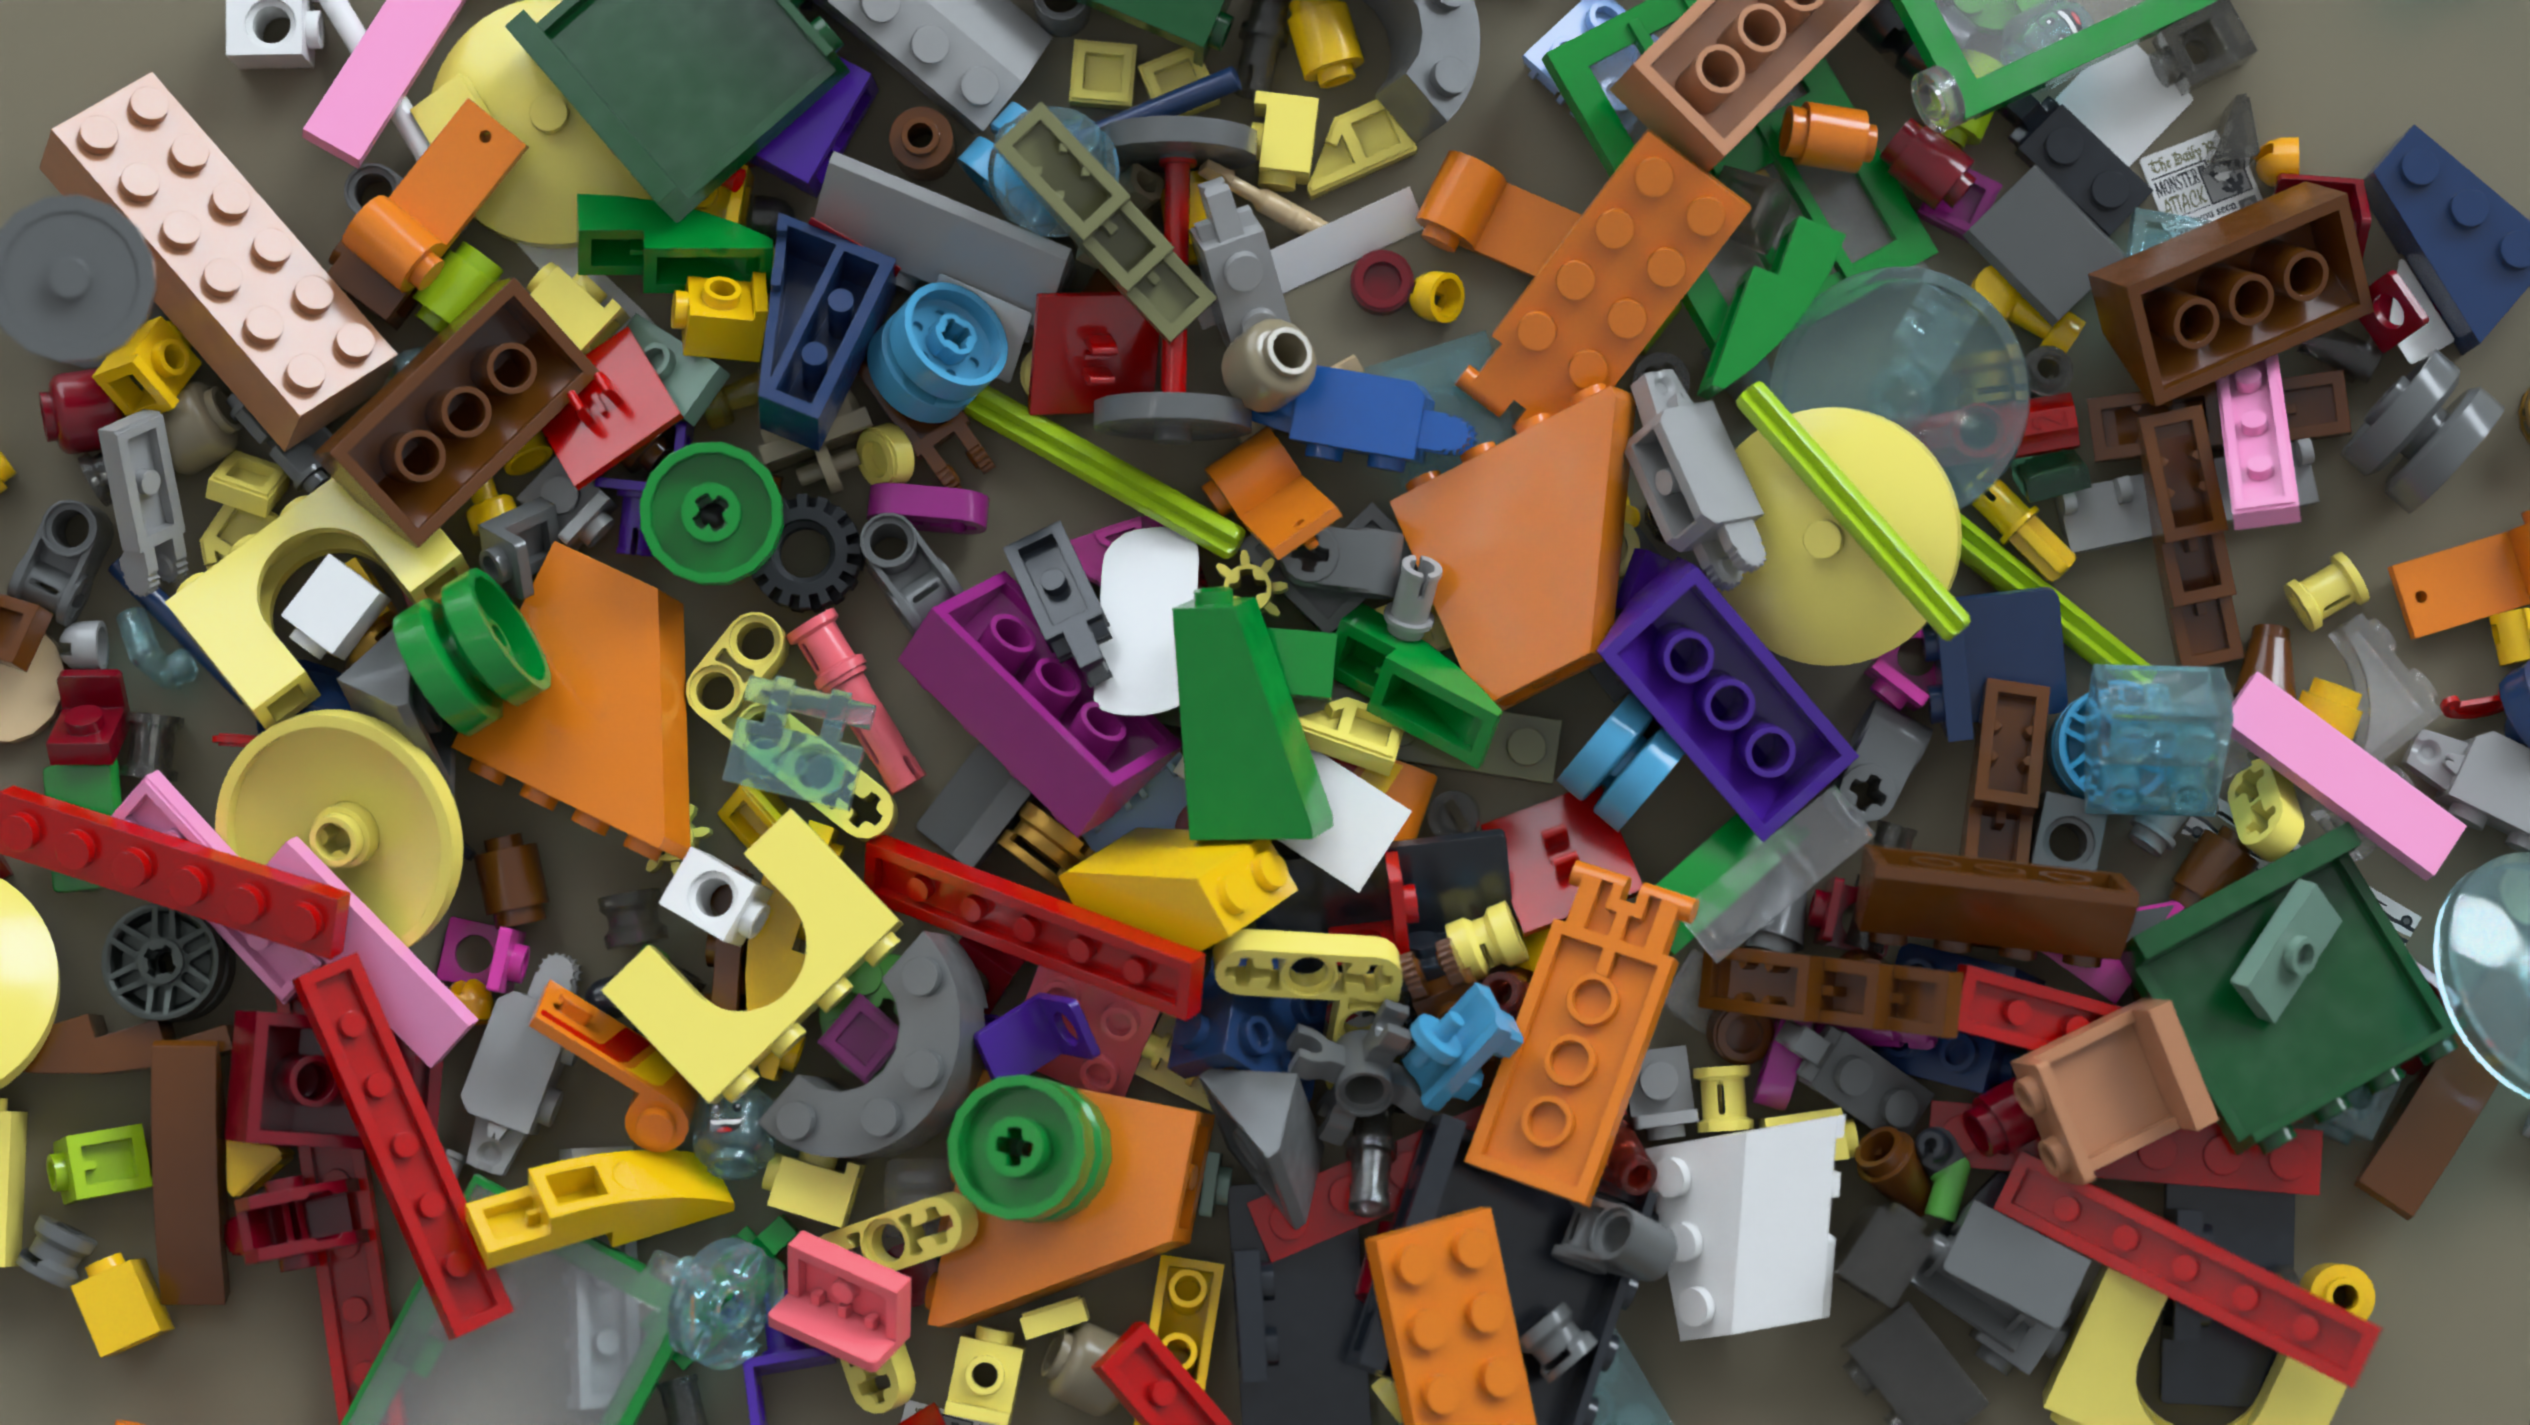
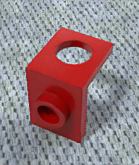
[1328,851,1419,966]

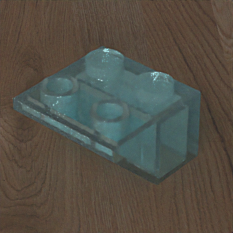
[2084,664,2234,817]

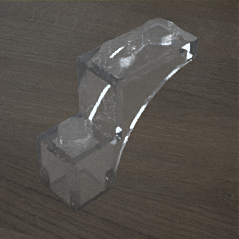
[2310,612,2443,861]

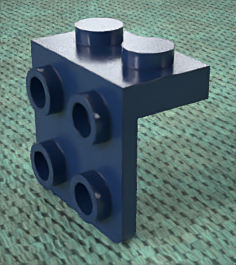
[1921,587,2068,742]
[1872,943,2046,1095]
[1167,946,1328,1102]

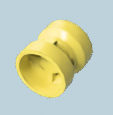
[1445,900,1529,981]

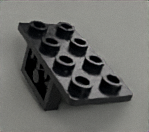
[1255,829,1514,1001]
[2159,1183,2295,1407]
[1228,1184,1372,1425]

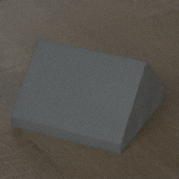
[1963,165,2127,327]
[337,629,457,796]
[1199,1069,1325,1230]

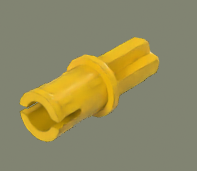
[1962,468,2076,582]

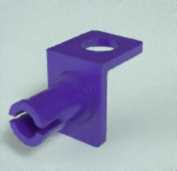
[594,421,694,557]
[973,992,1101,1081]
[742,1289,837,1425]

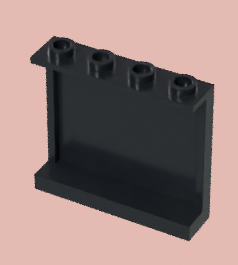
[1345,1114,1659,1425]

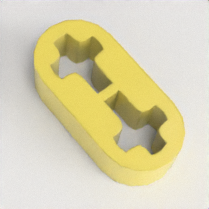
[2227,759,2304,862]

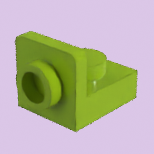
[46,1123,153,1205]

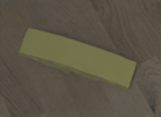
[993,102,1217,344]

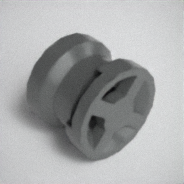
[15,1215,98,1290]
[1519,1301,1598,1383]

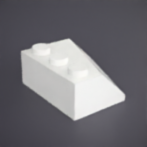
[1645,1114,1846,1341]

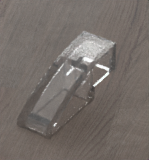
[1683,785,1876,963]

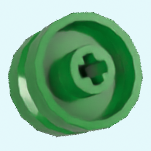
[640,442,784,586]
[393,568,551,737]
[947,1075,1112,1223]

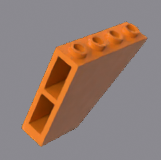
[1389,383,1636,711]
[451,541,691,862]
[925,1070,1215,1328]

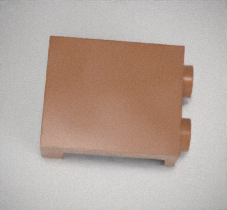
[2010,998,2219,1186]

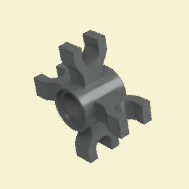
[1286,998,1435,1146]

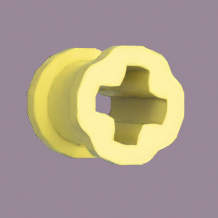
[2283,552,2370,632]
[1692,1065,1755,1133]

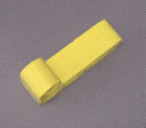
[686,612,898,842]

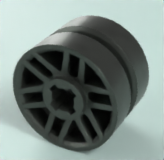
[101,903,236,1022]

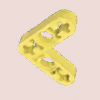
[1213,929,1403,1090]
[819,1192,979,1414]

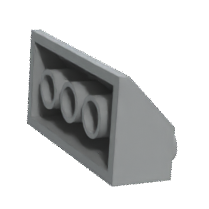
[812,0,1053,135]
[814,151,1077,343]

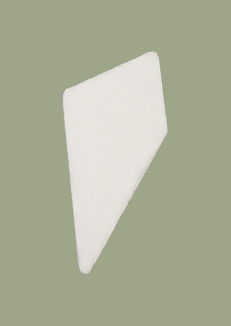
[2389,259,2454,364]

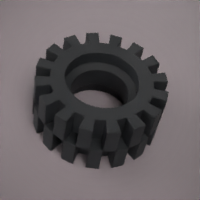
[752,494,864,613]

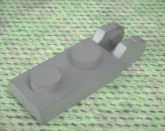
[98,409,189,597]

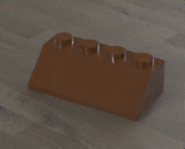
[2088,181,2374,406]
[312,277,600,548]
[1854,844,2140,968]

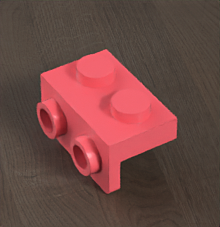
[768,1230,911,1372]

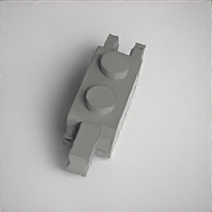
[1189,176,1291,348]
[1625,369,1767,592]
[2401,728,2530,857]
[460,952,583,1176]

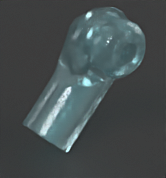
[116,607,198,691]

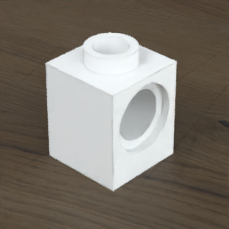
[226,0,325,69]
[659,847,773,947]

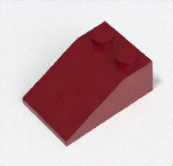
[224,1010,443,1150]

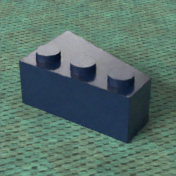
[2364,124,2530,356]
[758,212,896,452]

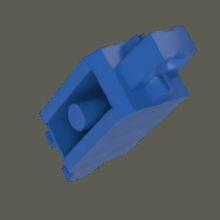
[1252,365,1478,473]

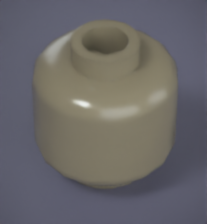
[1221,319,1317,413]
[161,381,243,476]
[1041,1322,1122,1417]

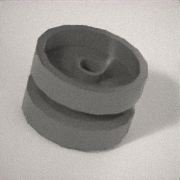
[2341,349,2505,514]

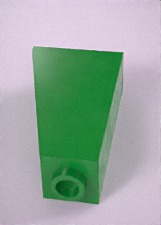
[1172,587,1334,840]

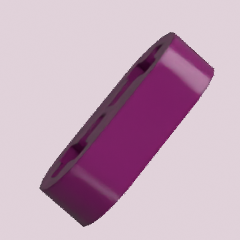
[866,483,990,535]
[1752,1018,1813,1112]

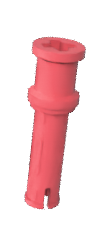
[785,607,927,796]

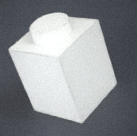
[281,554,392,660]

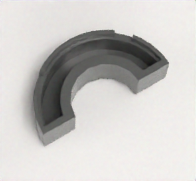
[1362,0,1481,143]
[756,931,988,1159]

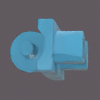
[1402,983,1524,1112]

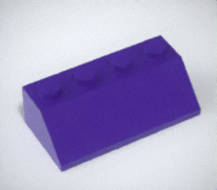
[1597,556,1859,842]

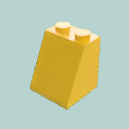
[1058,827,1298,951]

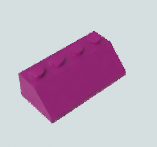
[897,570,1183,838]

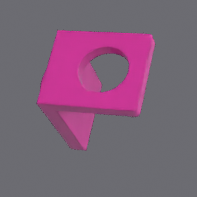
[1863,630,1936,712]
[436,917,530,994]

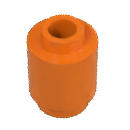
[1779,101,1878,174]

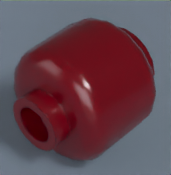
[39,368,127,454]

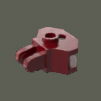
[223,1175,370,1273]

